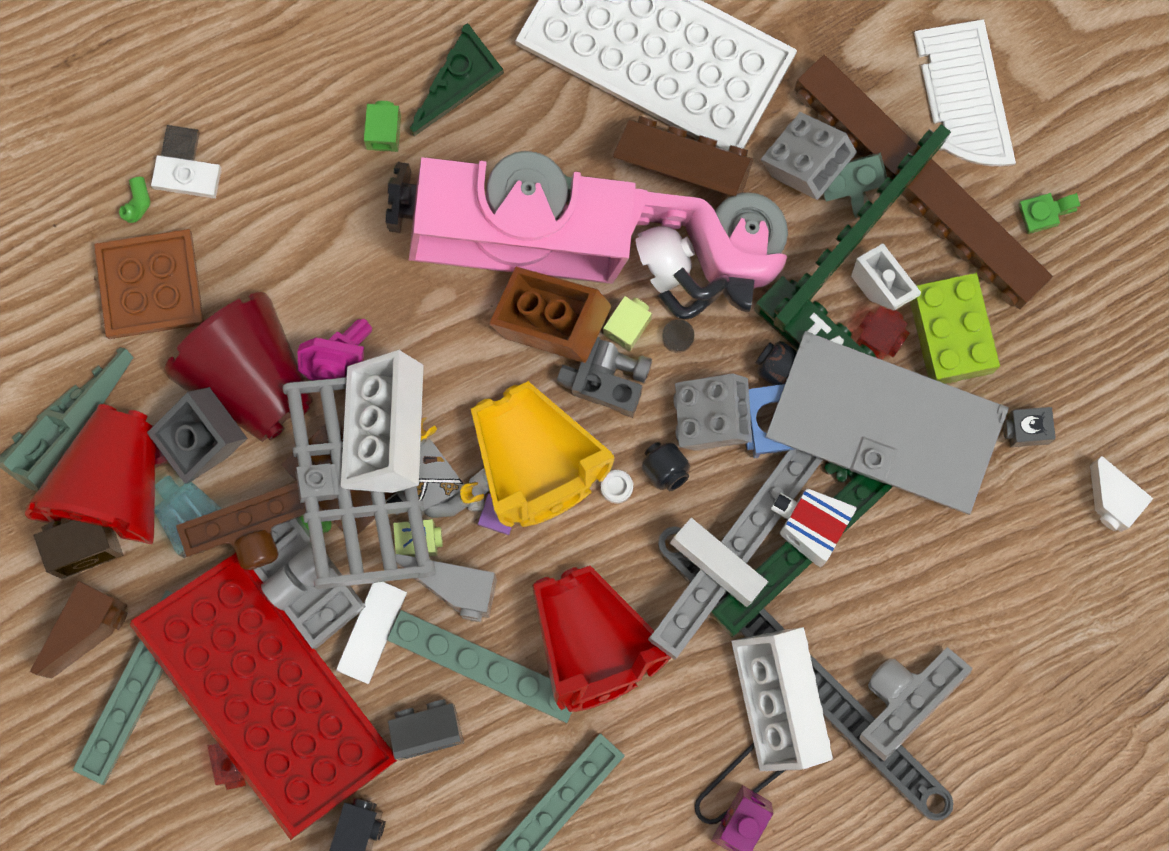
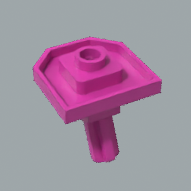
[297,319,372,390]

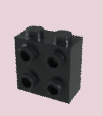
[329,798,386,851]

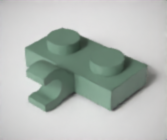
[824,152,888,218]

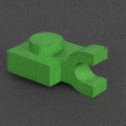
[1018,193,1080,234]

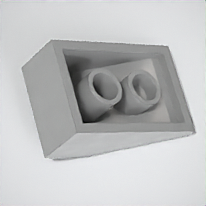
[395,554,497,622]

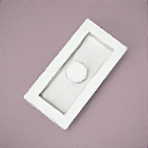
[151,155,222,199]

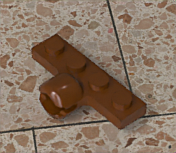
[176,482,306,570]

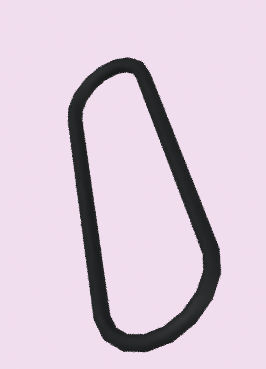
[695,742,786,824]

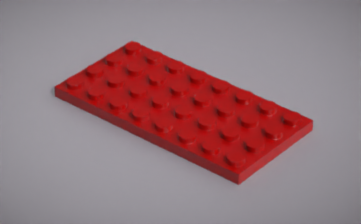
[130,553,398,840]

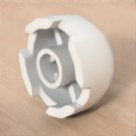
[636,226,695,293]

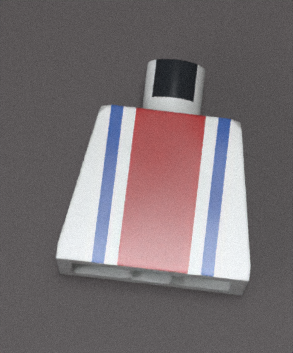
[771,489,857,568]

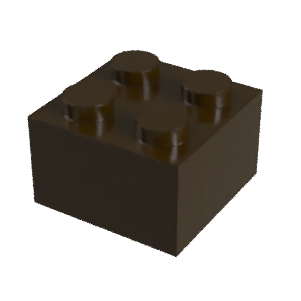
[33,520,124,579]

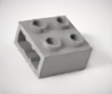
[761,112,857,200]
[674,374,752,451]

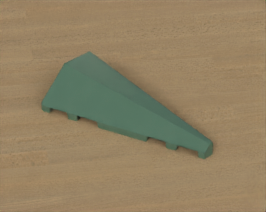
[0,347,134,492]

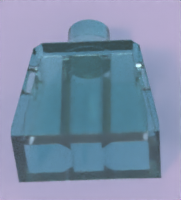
[155,475,222,558]

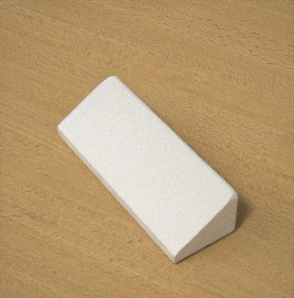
[670,518,768,607]
[336,582,407,684]

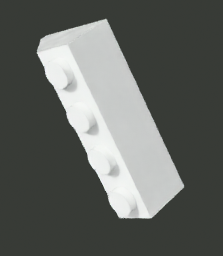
[341,350,423,493]
[731,627,833,771]

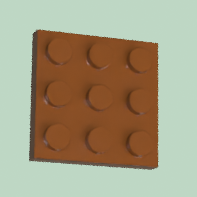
[94,229,204,339]

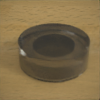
[662,319,695,353]

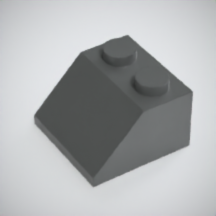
[147,387,248,484]
[388,699,464,761]

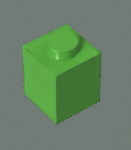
[364,101,401,152]

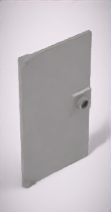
[765,331,1009,515]

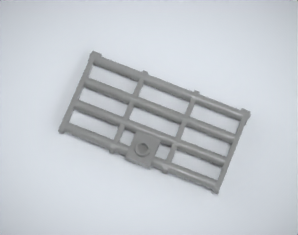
[283,377,436,589]

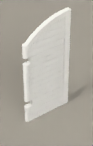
[914,19,1016,166]

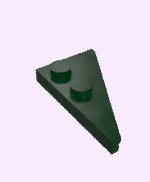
[410,23,504,136]

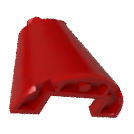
[25,404,156,545]
[532,565,671,712]

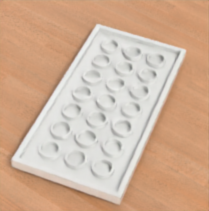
[515,0,797,150]

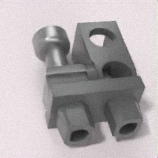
[557,337,652,418]

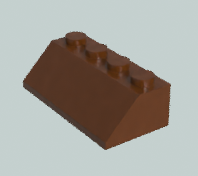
[613,116,754,197]

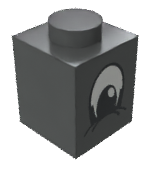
[1003,407,1056,447]

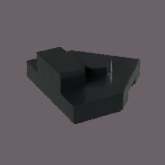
[385,162,417,233]

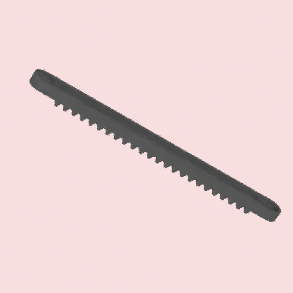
[658,526,954,821]

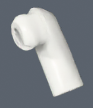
[468,468,490,511]

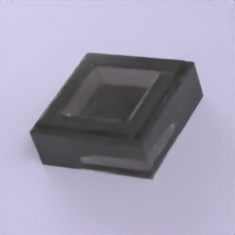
[161,125,200,161]

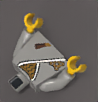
[386,417,484,518]

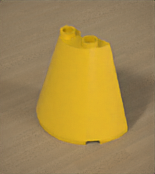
[471,381,614,527]

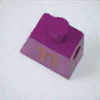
[711,785,773,851]

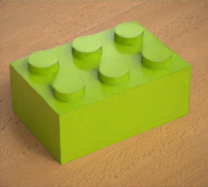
[910,273,1000,384]

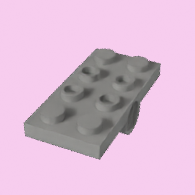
[253,518,366,649]

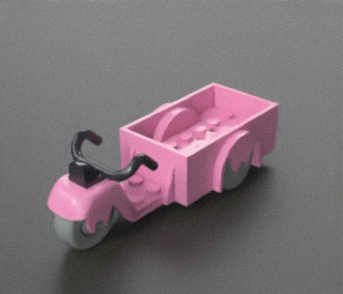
[409,151,788,320]

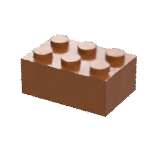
[489,266,612,363]

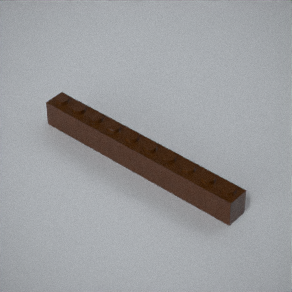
[794,55,1053,310]

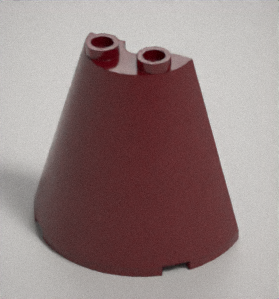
[164,292,313,442]

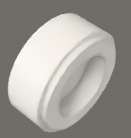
[601,470,633,504]

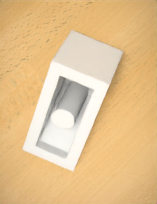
[851,244,921,311]
[1090,456,1153,532]

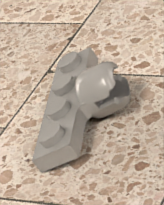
[859,647,973,761]

